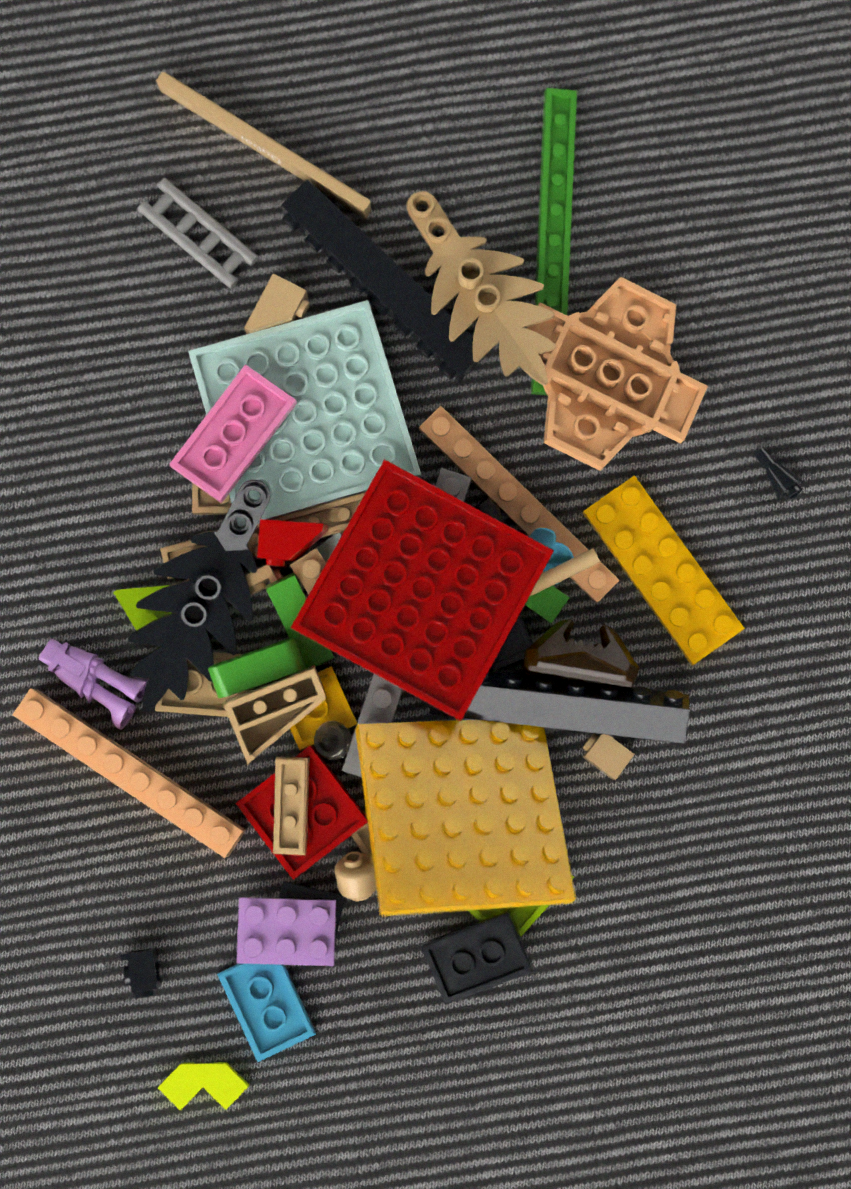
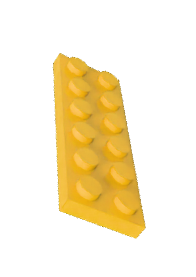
[583,475,745,665]

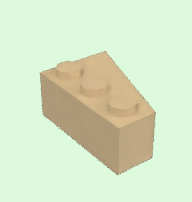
[223,665,326,764]

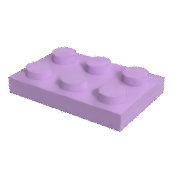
[237,897,336,966]

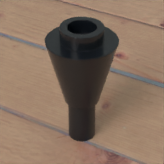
[754,448,803,501]

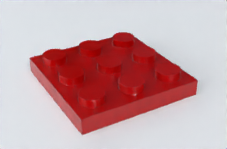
[235,745,368,880]

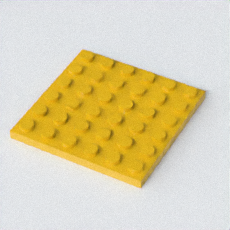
[355,720,576,916]

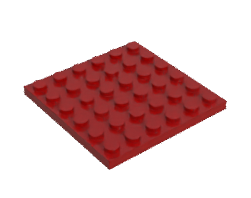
[290,459,554,721]

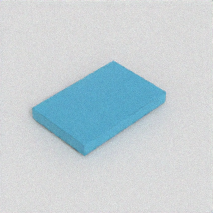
[217,963,316,1062]

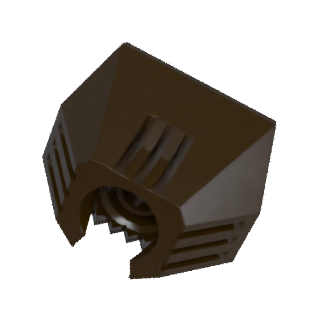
[522,618,640,688]

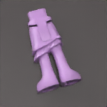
[39,638,148,730]

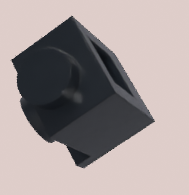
[121,948,161,998]

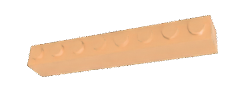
[13,688,246,858]

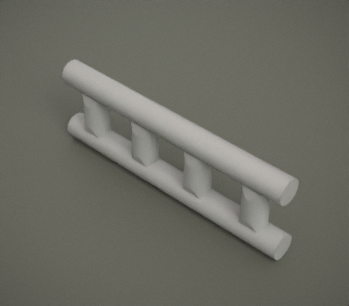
[137,178,259,289]

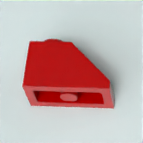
[257,519,328,567]

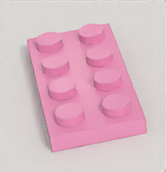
[169,364,297,503]

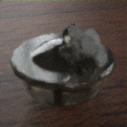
[314,721,351,760]

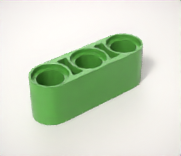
[208,637,306,698]

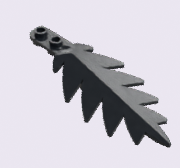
[128,479,270,713]

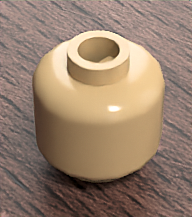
[335,852,377,901]

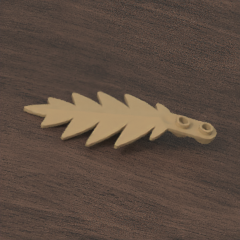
[407,191,556,385]

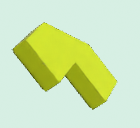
[158,1062,249,1110]

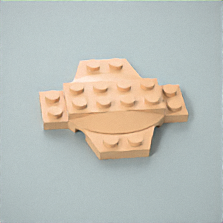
[527,277,708,471]

